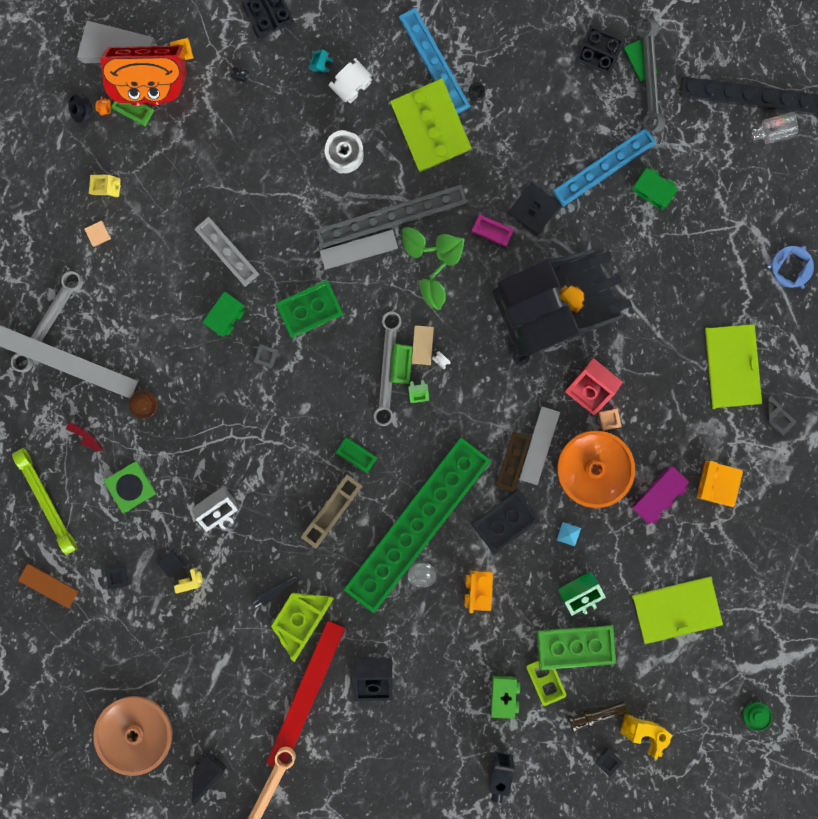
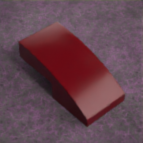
[66,422,103,451]

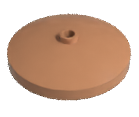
[94,696,173,776]

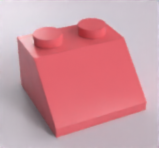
[565,358,623,416]

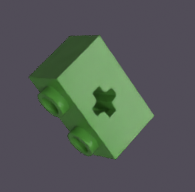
[490,675,520,719]

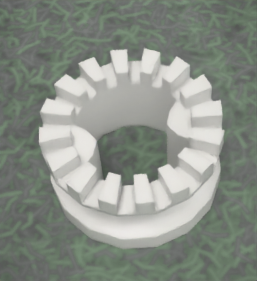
[432,351,451,369]

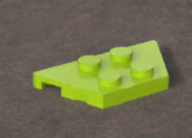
[271,593,334,662]

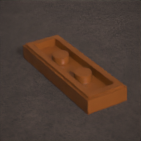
[18,564,79,609]

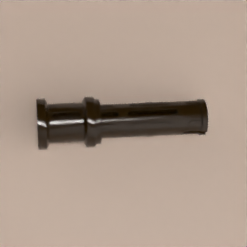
[568,701,628,733]

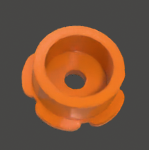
[96,96,111,115]

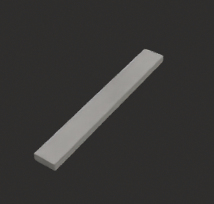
[0,326,139,398]

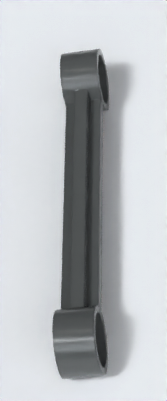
[636,18,666,133]

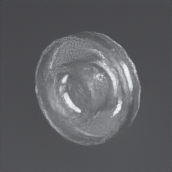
[408,563,436,587]

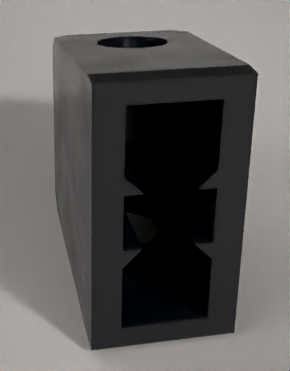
[489,752,515,803]

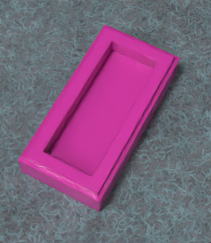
[471,214,514,248]

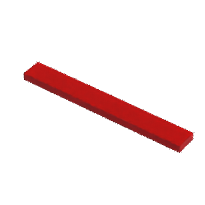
[266,621,345,767]

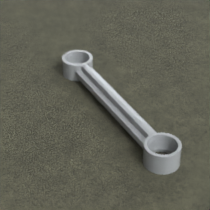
[11,271,83,373]
[374,312,401,426]

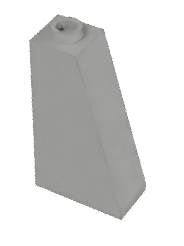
[77,21,158,63]

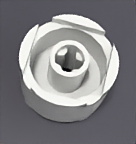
[329,58,372,104]
[324,130,364,173]

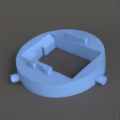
[767,246,814,289]

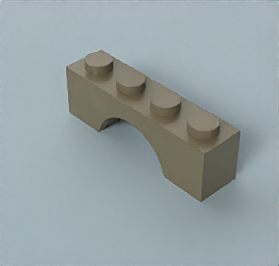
[301,474,363,549]

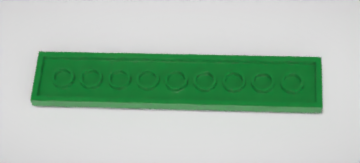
[344,438,491,613]

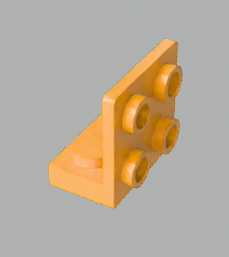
[696,461,743,507]
[464,571,493,613]

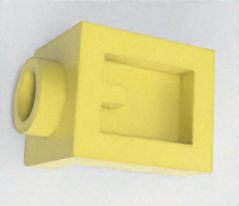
[89,175,121,197]
[174,568,203,593]

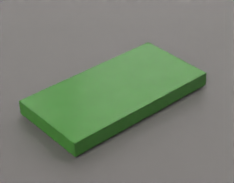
[536,625,616,670]

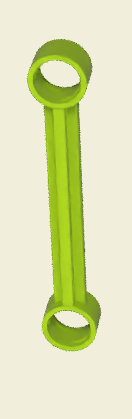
[12,448,77,555]

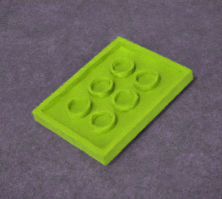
[390,78,472,172]

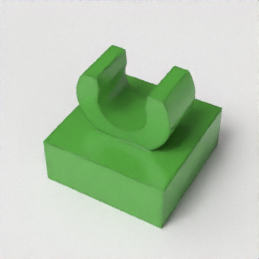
[408,380,429,403]

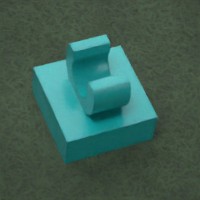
[308,50,333,73]

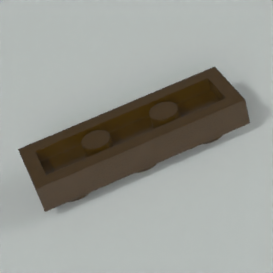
[495,431,531,492]

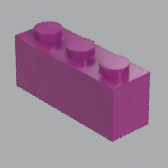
[630,466,689,524]

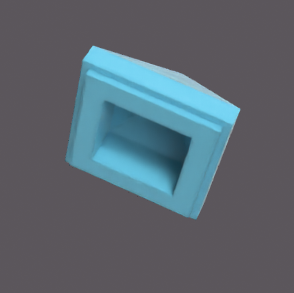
[557,522,581,546]

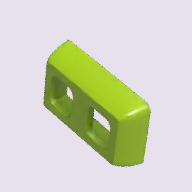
[527,661,566,706]

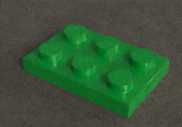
[275,280,343,339]

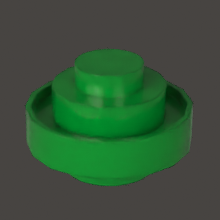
[742,702,772,731]

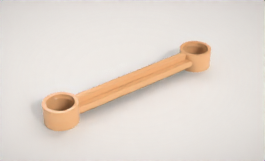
[248,747,296,819]

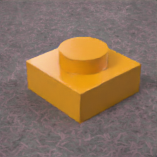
[170,38,194,60]

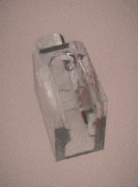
[751,112,799,144]

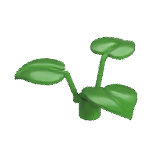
[401,227,464,310]

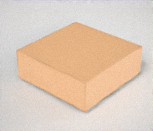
[85,221,111,247]
[598,408,621,431]

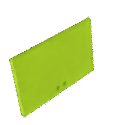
[705,324,762,409]
[632,576,723,644]

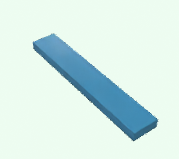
[399,8,470,114]
[552,128,657,207]

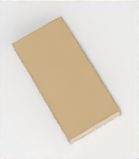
[412,326,434,366]

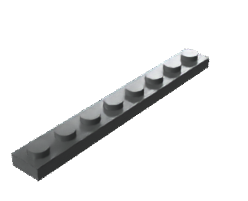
[316,185,467,249]

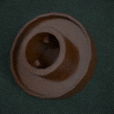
[129,390,158,419]

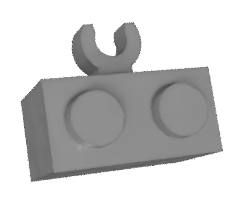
[192,486,238,532]

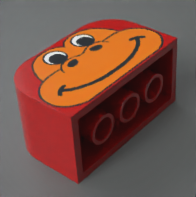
[100,45,186,106]

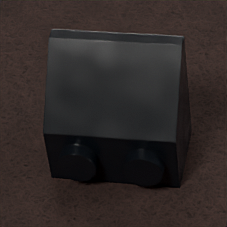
[353,657,393,701]

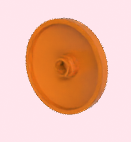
[557,431,635,508]

